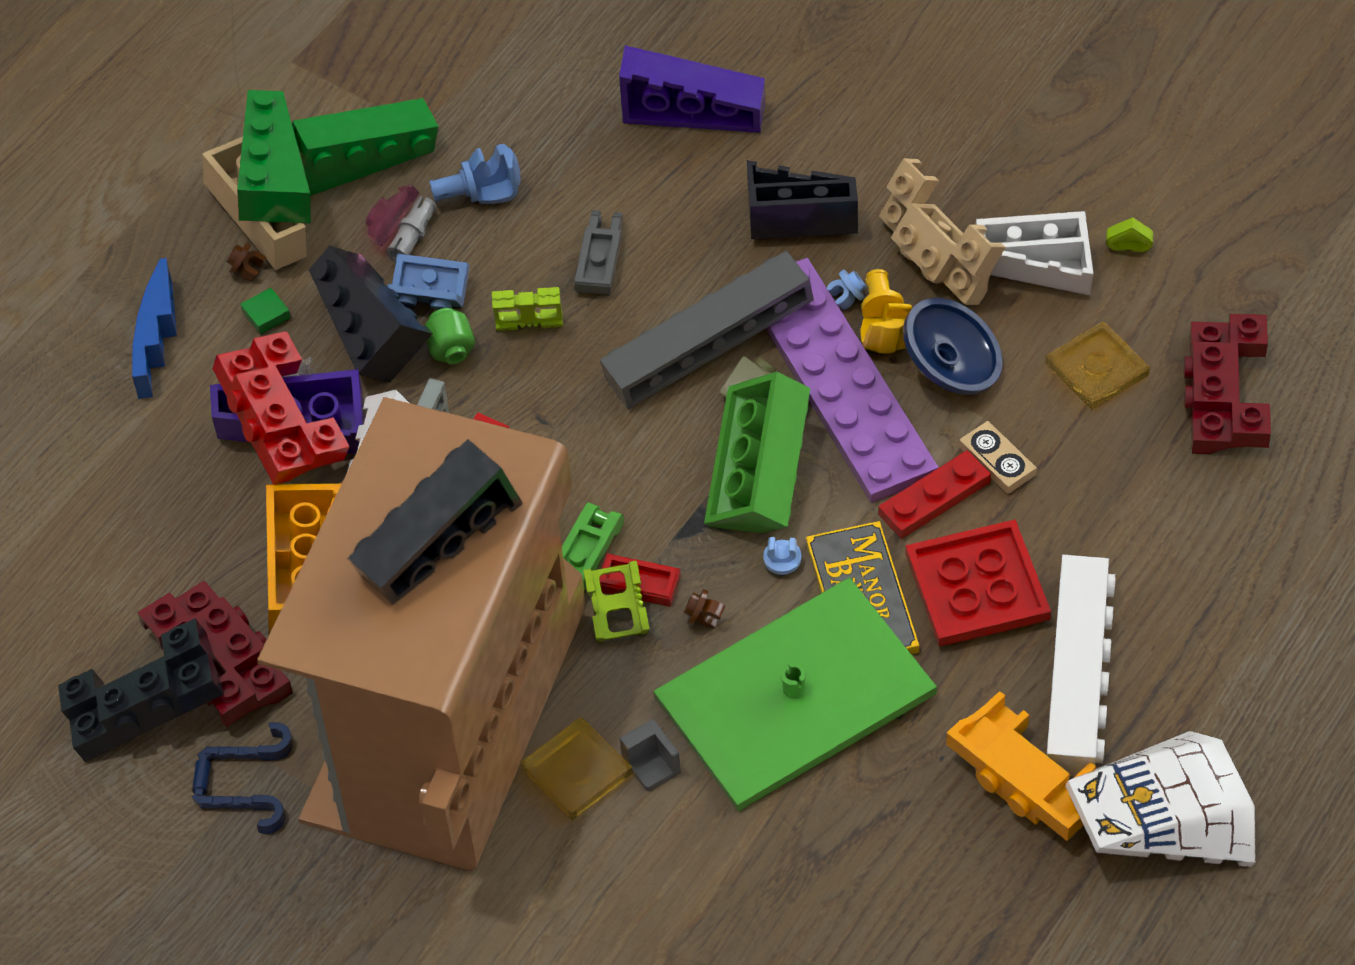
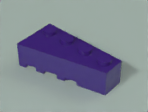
[619,45,765,133]
[210,369,365,454]

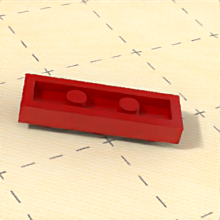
[878,450,991,539]

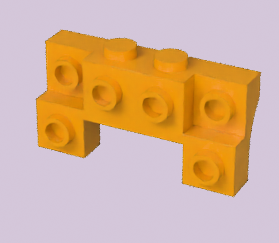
[946,691,1096,841]

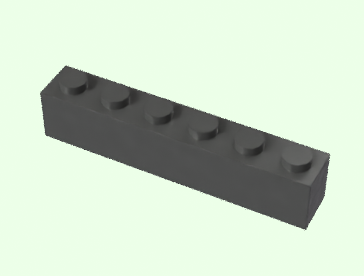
[600,250,814,409]

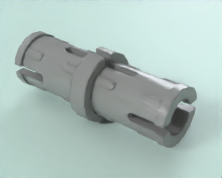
[386,196,437,262]

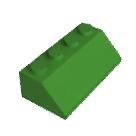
[704,372,810,533]

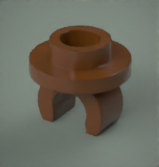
[226,242,266,281]
[683,589,725,629]

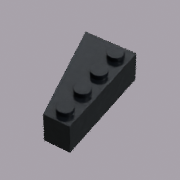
[309,245,433,382]
[348,439,523,605]

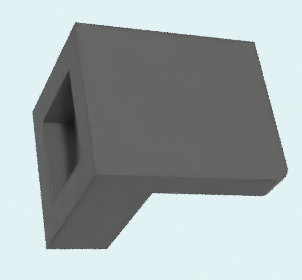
[619,719,681,791]

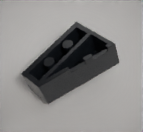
[747,160,858,239]

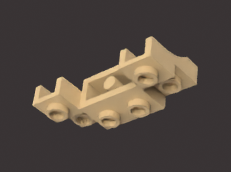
[879,158,1006,305]

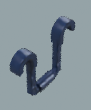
[192,722,293,834]

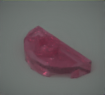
[365,185,419,247]

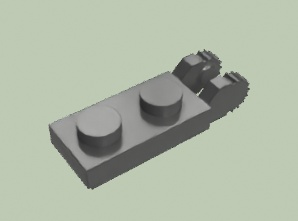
[574,210,623,295]

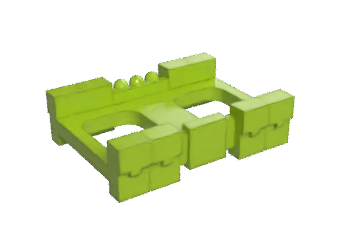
[492,287,563,331]
[583,561,650,643]

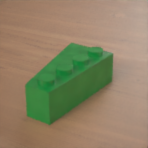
[237,90,311,223]
[292,98,439,196]

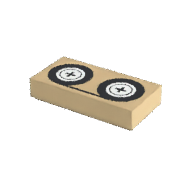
[959,421,1037,494]

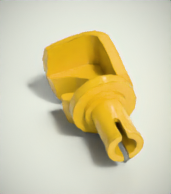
[860,269,912,354]

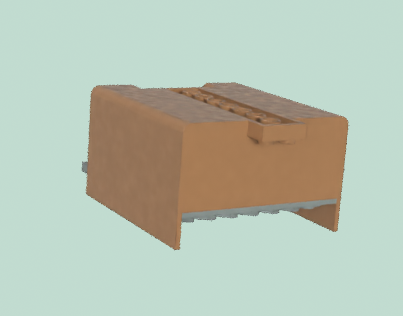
[257,378,586,870]

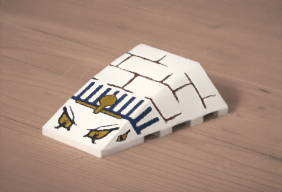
[1065,731,1255,867]

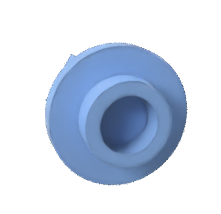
[827,269,867,310]
[763,537,801,575]

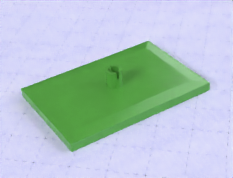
[653,577,937,812]

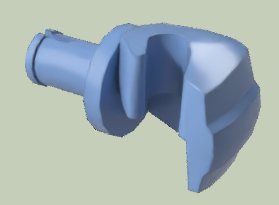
[429,144,520,204]

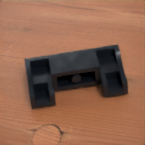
[58,618,223,762]

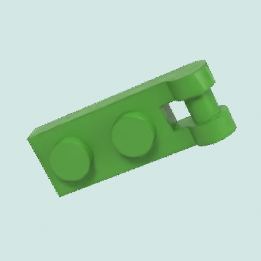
[562,502,624,590]

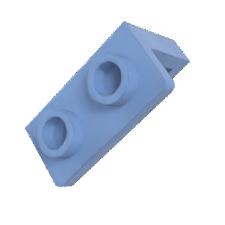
[387,253,470,310]

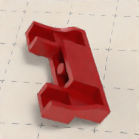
[212,331,349,485]

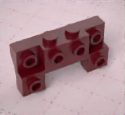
[1183,313,1271,454]
[137,580,293,727]

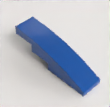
[132,258,177,399]

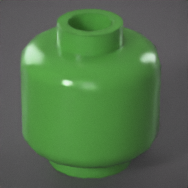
[424,308,475,364]

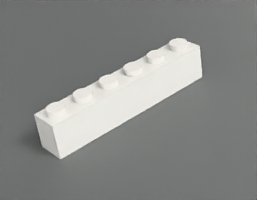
[1047,555,1115,777]

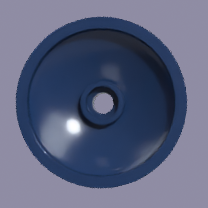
[903,298,1003,395]

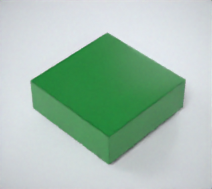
[240,287,291,334]

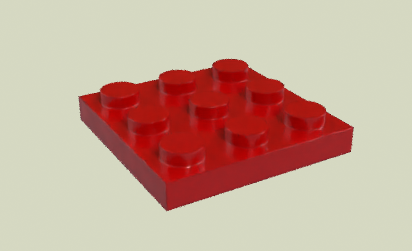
[905,519,1051,647]

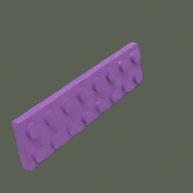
[766,258,939,503]

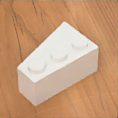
[976,211,1094,296]

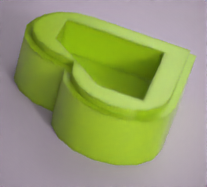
[1106,217,1153,252]

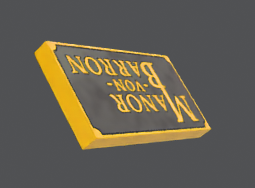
[806,521,919,655]

